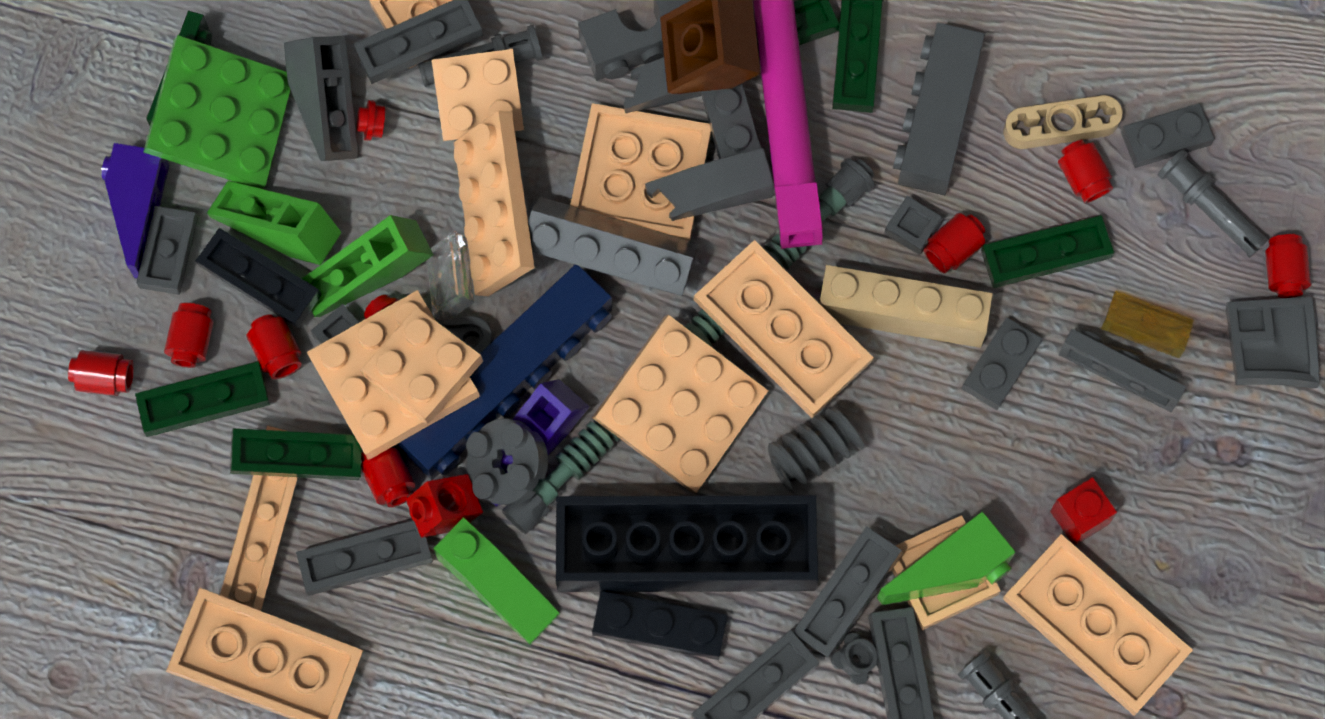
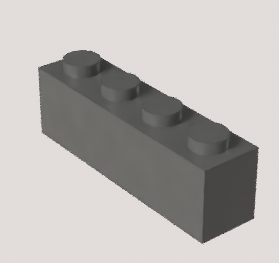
[893,22,985,196]
[528,197,699,296]

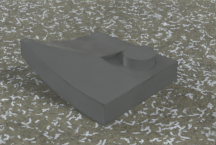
[1226,297,1319,389]

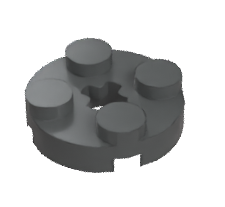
[466,419,548,505]

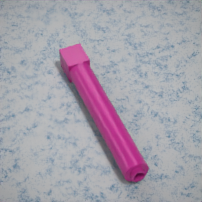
[753,0,822,249]

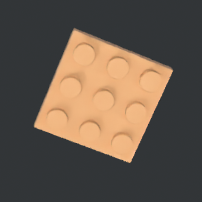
[570,103,712,241]
[307,290,480,460]
[592,315,768,493]

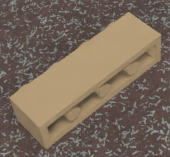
[819,265,993,348]

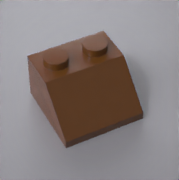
[660,0,761,94]

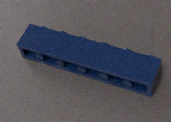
[397,265,612,480]

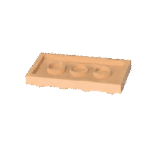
[454,110,535,296]
[694,240,874,418]
[1003,534,1193,716]
[166,588,363,719]

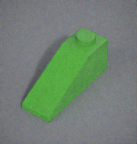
[207,181,342,265]
[302,215,434,317]
[877,511,1015,605]
[433,517,560,645]

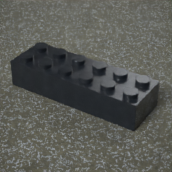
[556,495,818,592]

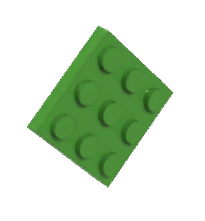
[143,35,291,189]

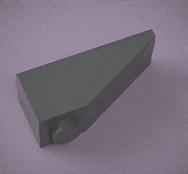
[284,36,358,161]

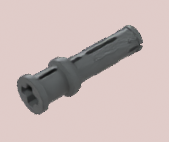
[418,25,543,87]
[1157,149,1269,258]
[957,650,1037,719]

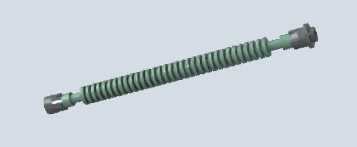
[502,158,875,534]

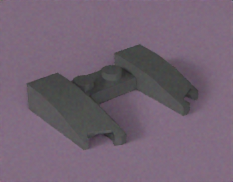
[624,57,774,221]

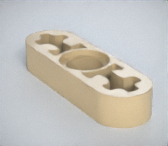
[1003,95,1123,149]

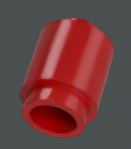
[1058,139,1114,204]
[923,213,985,274]
[1265,234,1311,298]
[164,303,214,368]
[246,314,302,379]
[68,350,134,396]
[361,447,415,507]

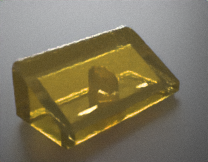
[1101,290,1194,359]

